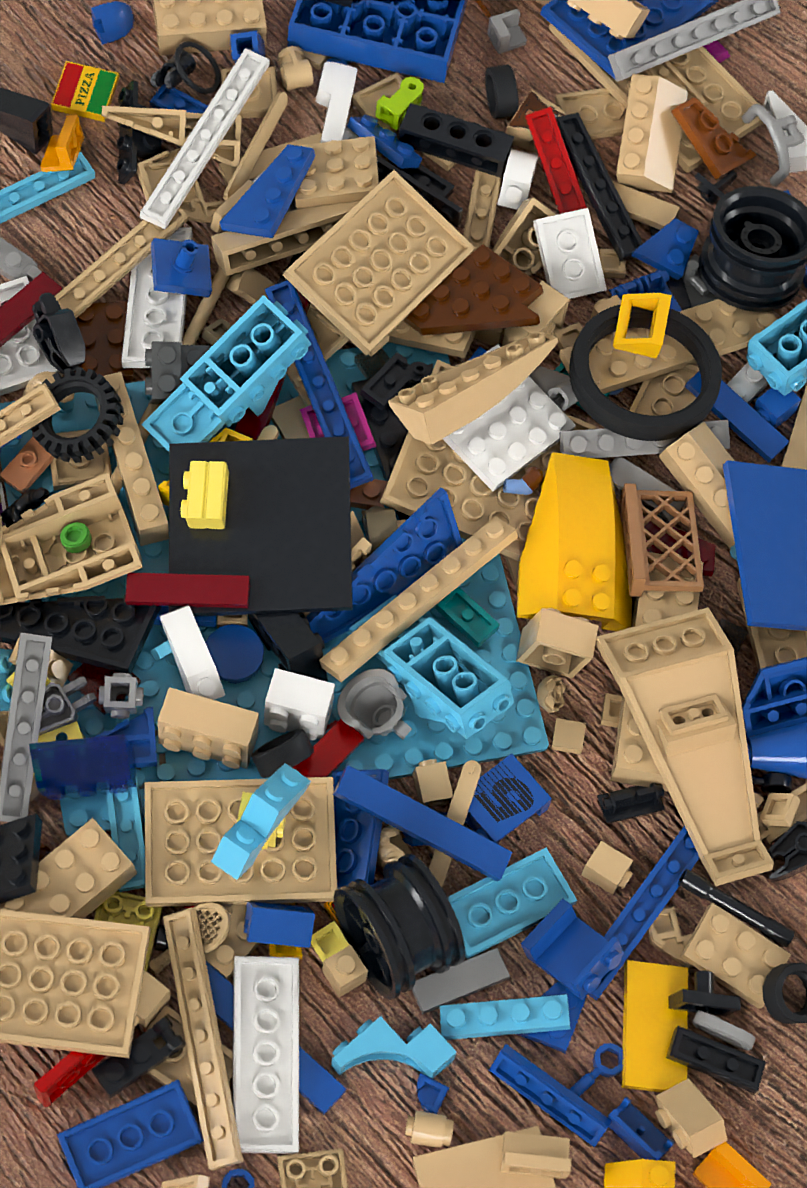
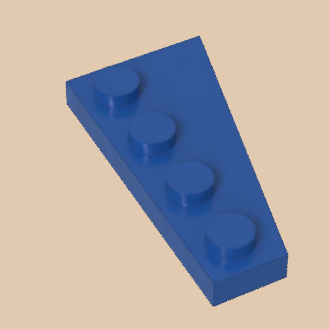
[219,144,316,238]

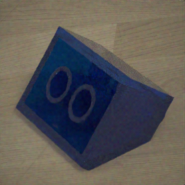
[29,734,137,799]

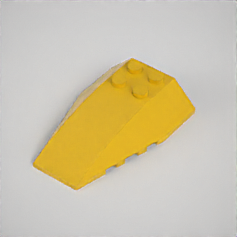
[516,452,632,631]

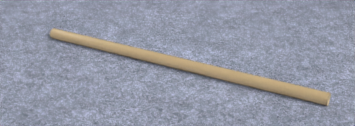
[111,266,230,495]

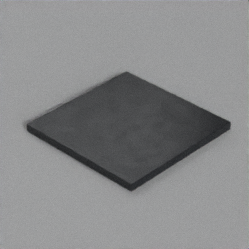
[169,436,353,617]

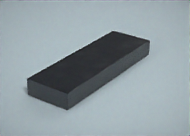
[666,1026,766,1094]

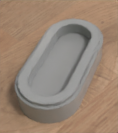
[693,1011,756,1050]

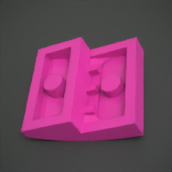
[300,392,377,451]

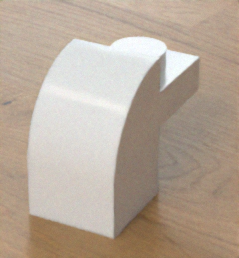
[497,149,539,210]

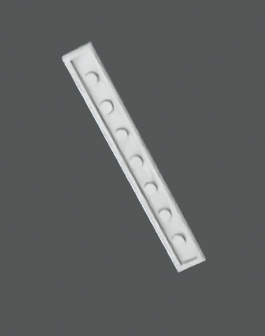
[140,48,270,229]

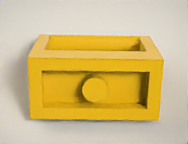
[613,293,672,358]

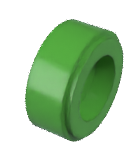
[60,522,92,553]

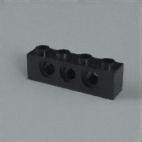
[398,103,514,178]

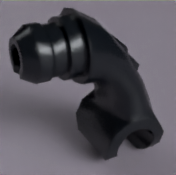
[1,487,50,528]

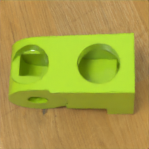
[375,77,424,131]

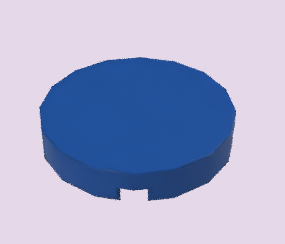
[205,624,264,684]

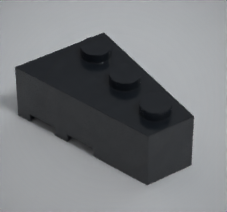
[248,613,328,682]

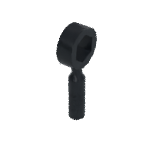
[751,773,792,794]

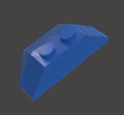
[742,657,807,737]

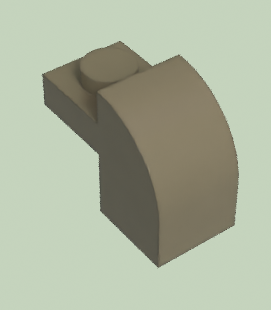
[361,506,398,555]

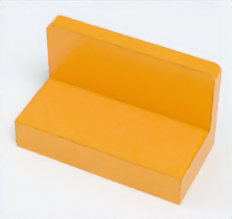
[40,114,84,172]
[693,1141,772,1188]

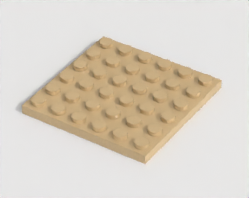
[380,359,596,561]

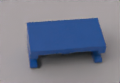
[244,901,315,948]
[608,1097,675,1160]

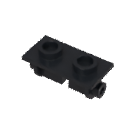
[597,783,665,824]

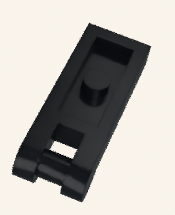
[91,1017,186,1099]

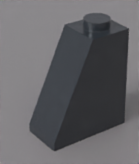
[0,87,53,155]

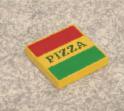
[51,61,119,122]

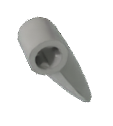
[529,366,578,411]

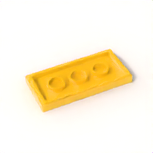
[622,960,688,1092]

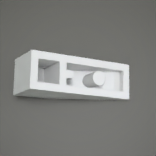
[763,91,807,173]
[160,605,225,700]

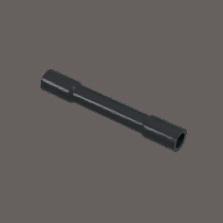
[678,869,795,947]

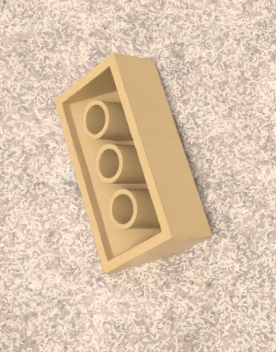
[616,74,688,193]
[658,422,735,548]

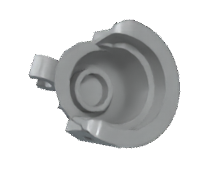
[337,669,412,740]

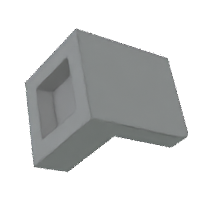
[487,8,527,54]

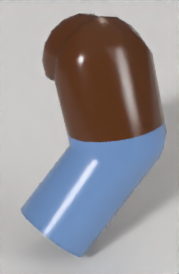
[503,466,543,495]

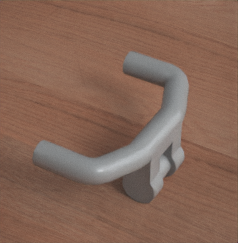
[742,104,805,186]

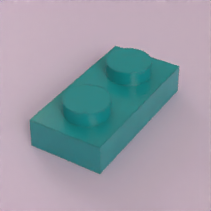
[435,586,500,648]

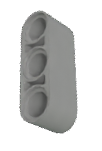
[609,457,685,524]

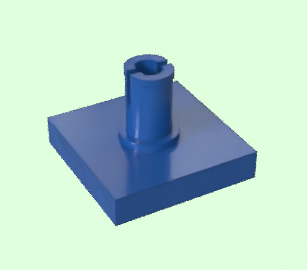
[151,238,212,297]

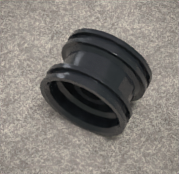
[698,186,807,312]
[334,854,465,1000]

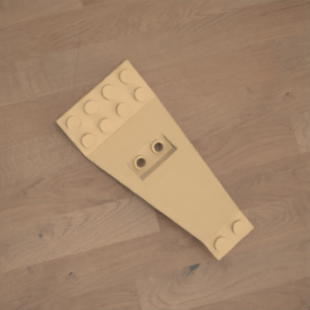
[596,607,774,887]

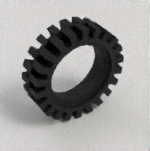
[30,367,124,463]

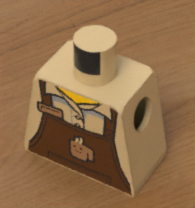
[506,89,566,153]

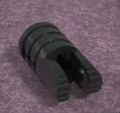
[150,51,196,89]

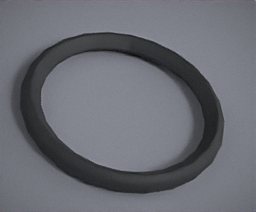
[175,41,221,94]

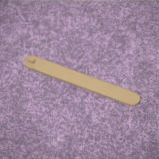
[223,92,288,201]
[429,760,482,889]

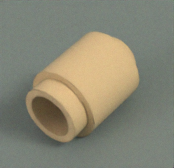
[405,1110,454,1148]

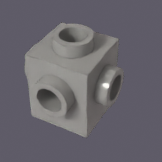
[99,673,144,719]

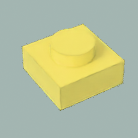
[311,921,350,962]

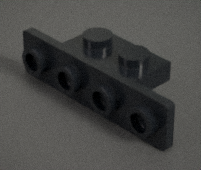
[116,80,162,185]
[377,155,463,227]

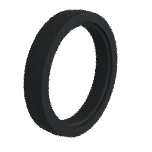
[569,304,722,441]

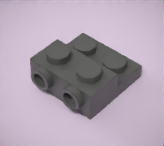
[145,341,210,404]

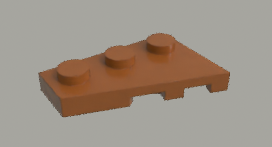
[671,97,757,180]

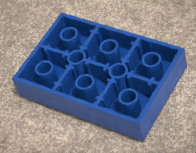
[287,0,467,83]

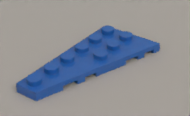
[306,487,462,644]

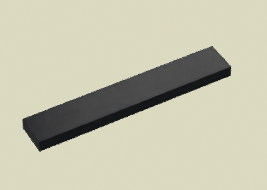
[555,112,643,262]

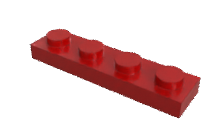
[525,107,587,214]

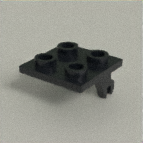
[694,170,738,205]

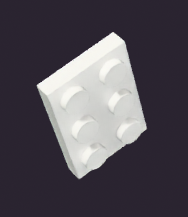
[533,208,607,299]

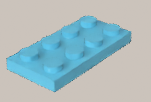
[447,847,577,960]

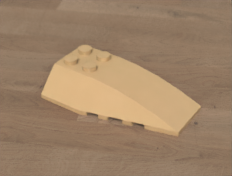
[0,472,143,606]

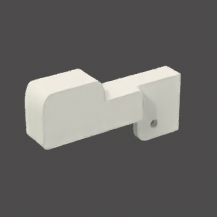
[315,62,359,143]

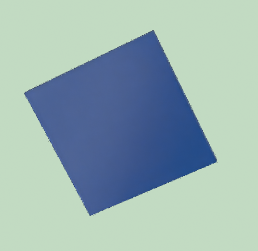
[723,460,807,631]

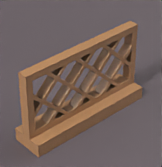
[620,483,704,597]

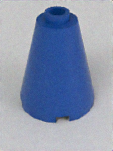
[746,721,807,779]

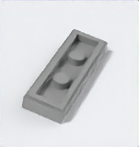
[411,948,510,1014]

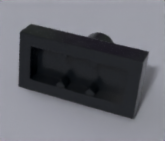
[669,971,741,1017]

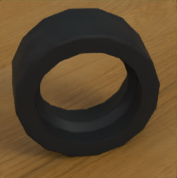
[485,64,518,119]
[251,729,314,778]
[762,963,807,1024]

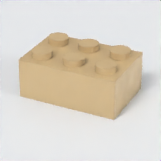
[157,687,259,769]

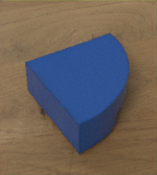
[416,1073,449,1114]

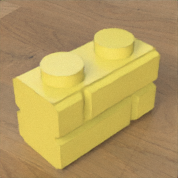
[181,461,229,529]

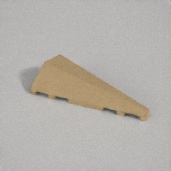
[102,106,242,168]

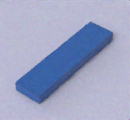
[685,370,790,463]
[489,1044,612,1148]

